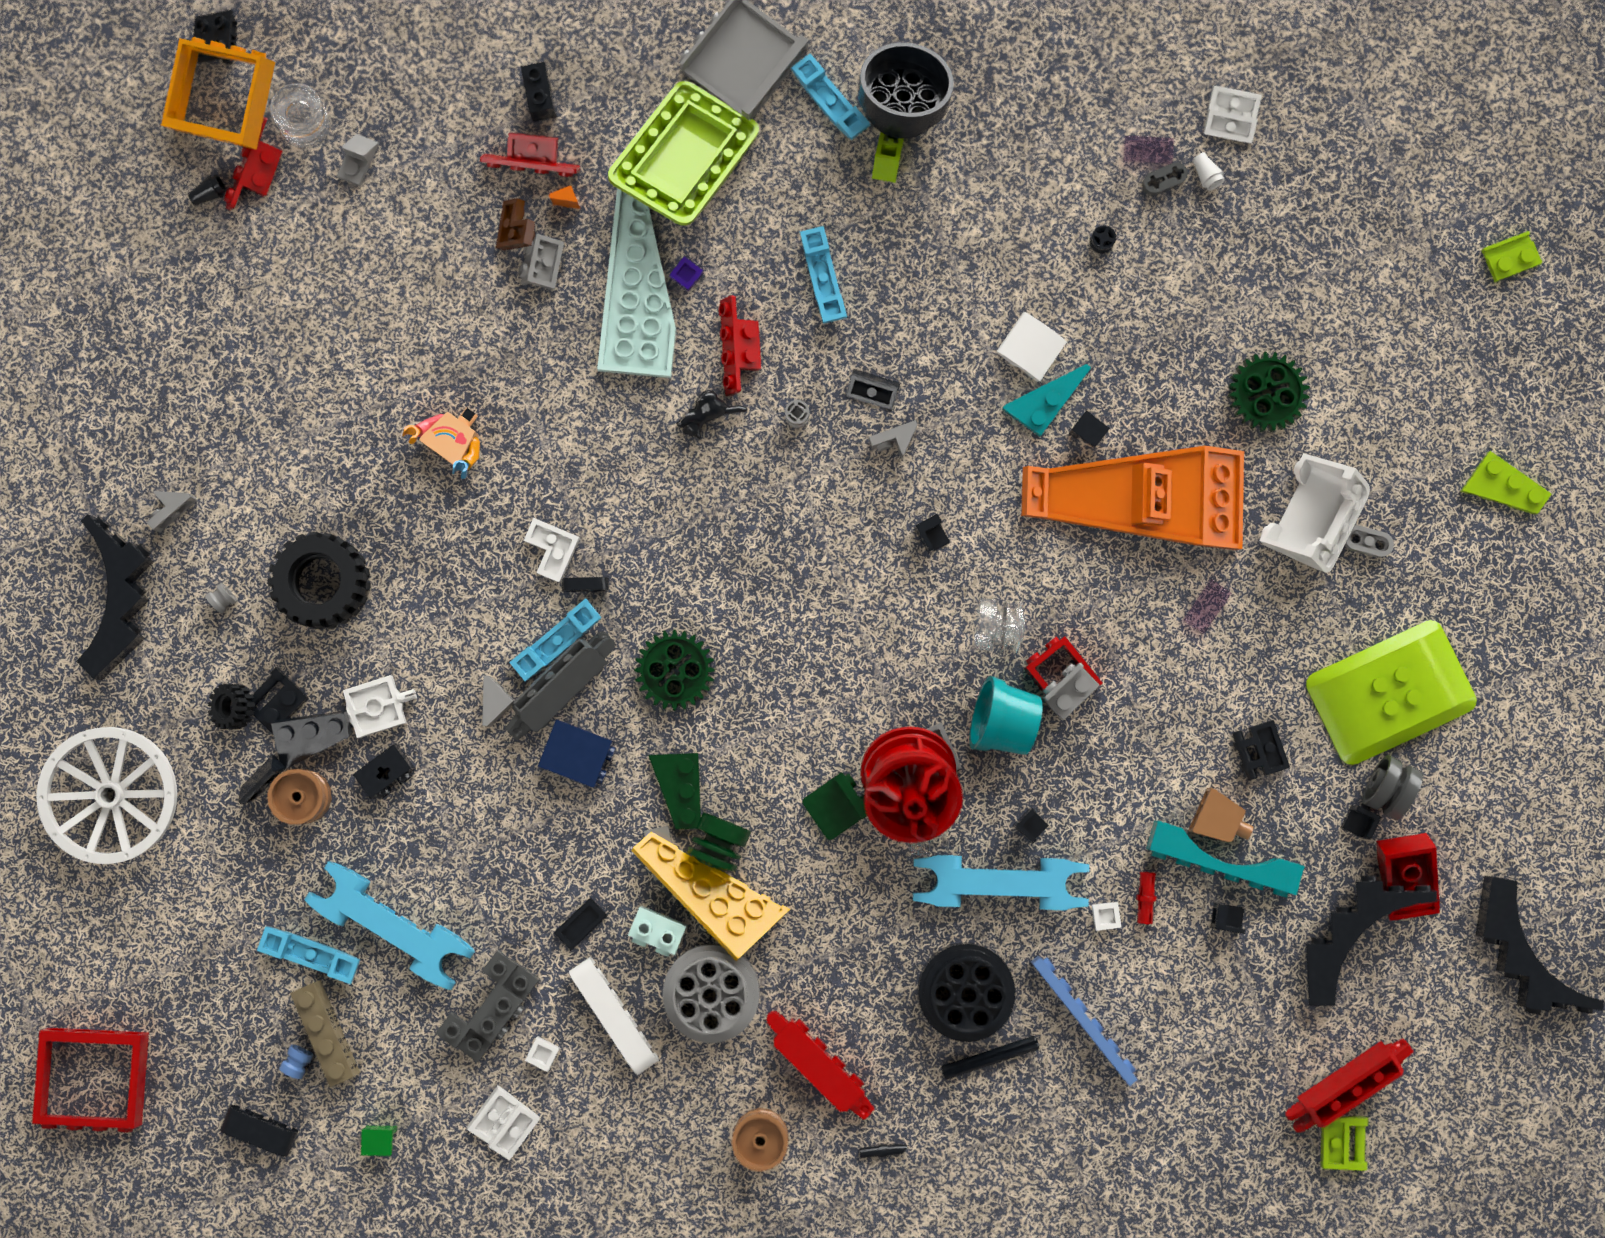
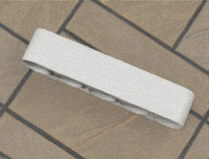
[569,957,659,1075]

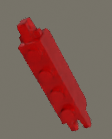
[766,1010,875,1120]
[1285,1038,1414,1133]

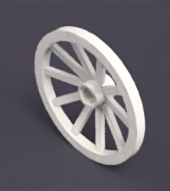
[36,727,177,864]

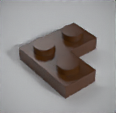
[496,198,535,251]

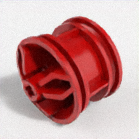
[860,727,963,843]

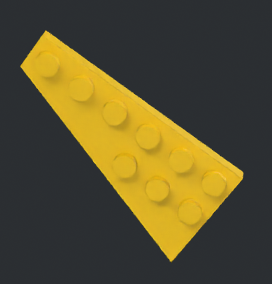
[631,832,790,961]

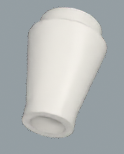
[1193,153,1225,191]

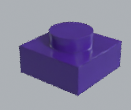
[669,256,704,292]

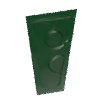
[648,753,701,829]

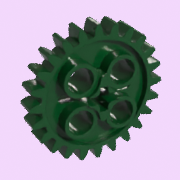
[1227,352,1310,432]
[634,629,716,711]

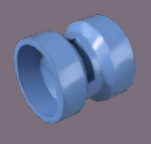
[279,1044,314,1079]

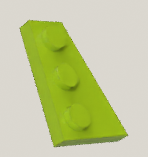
[1460,451,1552,515]

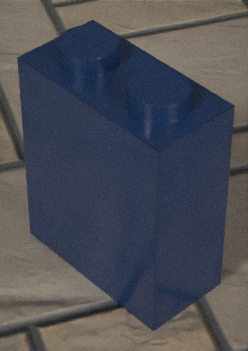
[538,719,616,788]

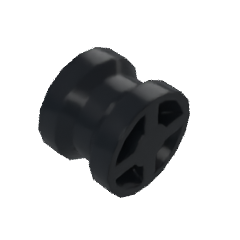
[1089,225,1116,254]

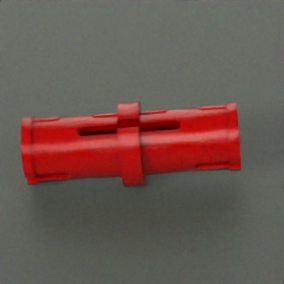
[1136,872,1157,924]

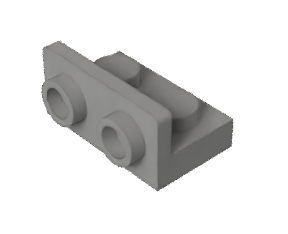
[519,233,564,290]
[1041,663,1100,721]

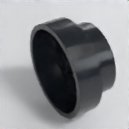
[858,42,954,139]
[917,942,1015,1042]

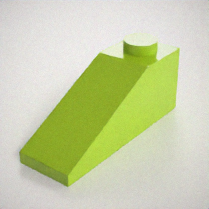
[872,132,904,183]

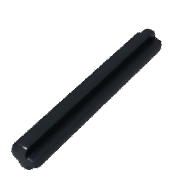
[941,1036,1039,1080]

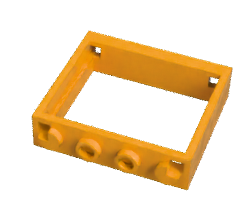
[161,37,276,150]

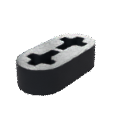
[562,577,609,592]

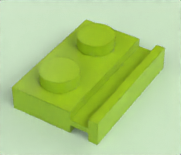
[1481,231,1543,282]

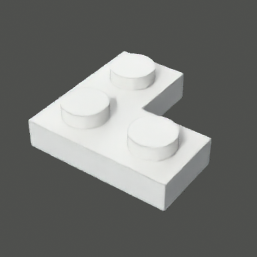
[524,518,580,583]

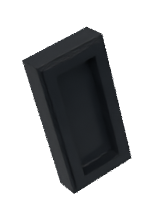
[554,897,608,951]

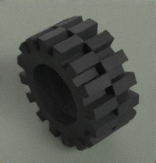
[208,684,255,729]

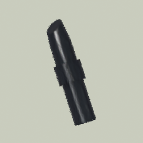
[859,1144,908,1158]

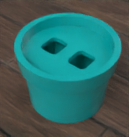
[969,676,1042,755]

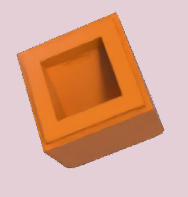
[549,186,581,209]

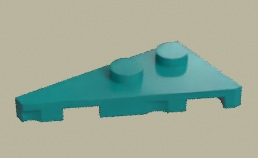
[1002,364,1091,437]

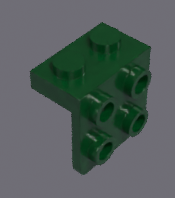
[802,772,867,840]

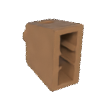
[1188,788,1254,843]

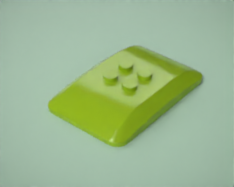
[608,81,759,226]
[1306,620,1477,765]

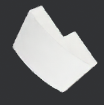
[1204,85,1262,144]
[996,312,1067,381]
[467,1085,540,1160]

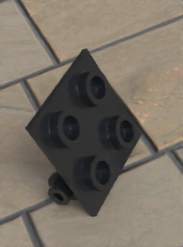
[193,10,238,65]

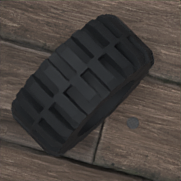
[268,532,371,630]

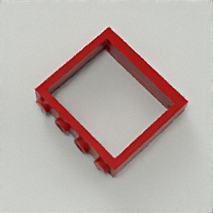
[32,1028,149,1133]

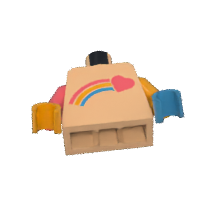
[402,407,480,479]

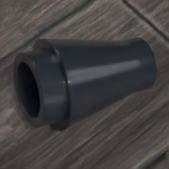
[188,175,227,206]

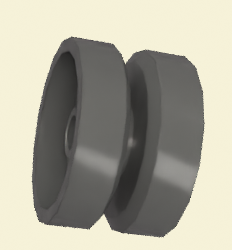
[1362,755,1423,820]

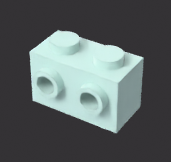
[628,906,688,957]

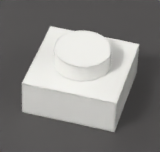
[1091,902,1121,931]
[525,1037,560,1072]

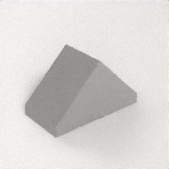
[482,676,515,727]

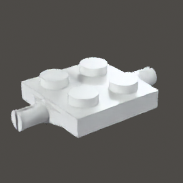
[343,675,417,738]

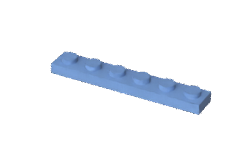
[1031,956,1138,1086]

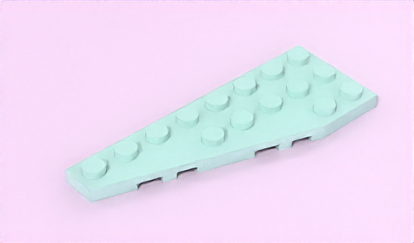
[597,188,676,378]

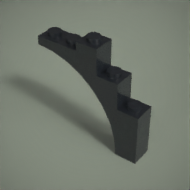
[76,514,154,680]
[1306,875,1438,1006]
[1476,875,1604,1015]

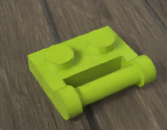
[1321,1116,1368,1171]

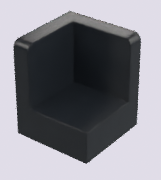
[1068,410,1110,448]
[914,514,950,554]
[1340,805,1382,840]
[1013,808,1049,844]
[1210,903,1246,934]

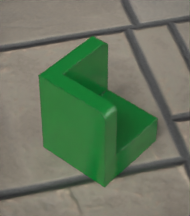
[361,1125,397,1156]

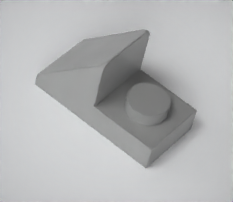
[337,134,379,187]
[868,420,917,460]
[146,491,198,533]

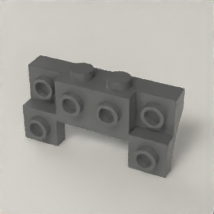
[435,950,540,1063]

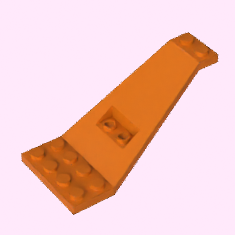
[1021,445,1244,550]

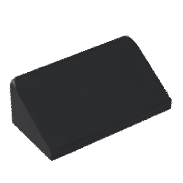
[845,369,900,410]
[238,755,285,804]

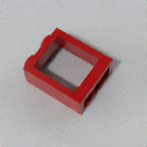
[1023,636,1103,695]

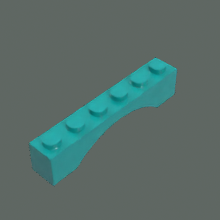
[1146,820,1305,898]

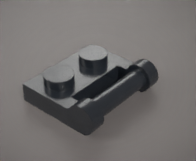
[251,667,309,734]

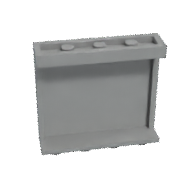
[680,0,809,120]

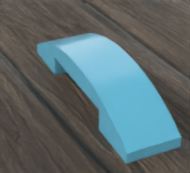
[791,53,871,140]
[800,226,847,324]
[509,598,602,682]
[257,926,360,984]

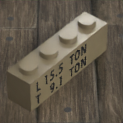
[290,980,360,1088]

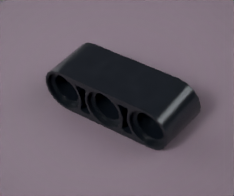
[220,1105,298,1157]

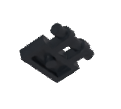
[1232,720,1290,781]

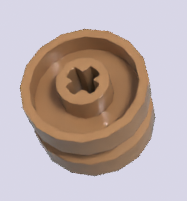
[267,769,332,825]
[732,1108,789,1171]

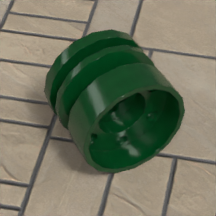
[687,812,751,872]

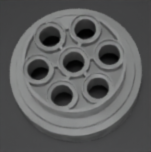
[663,943,760,1043]

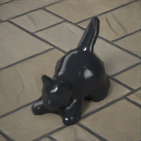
[676,390,748,439]

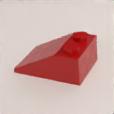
[1376,833,1440,921]

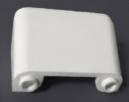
[1259,453,1370,573]

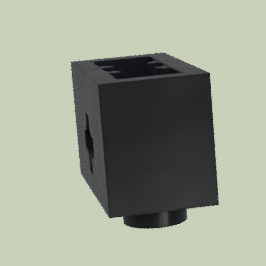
[521,62,557,122]
[353,744,416,800]

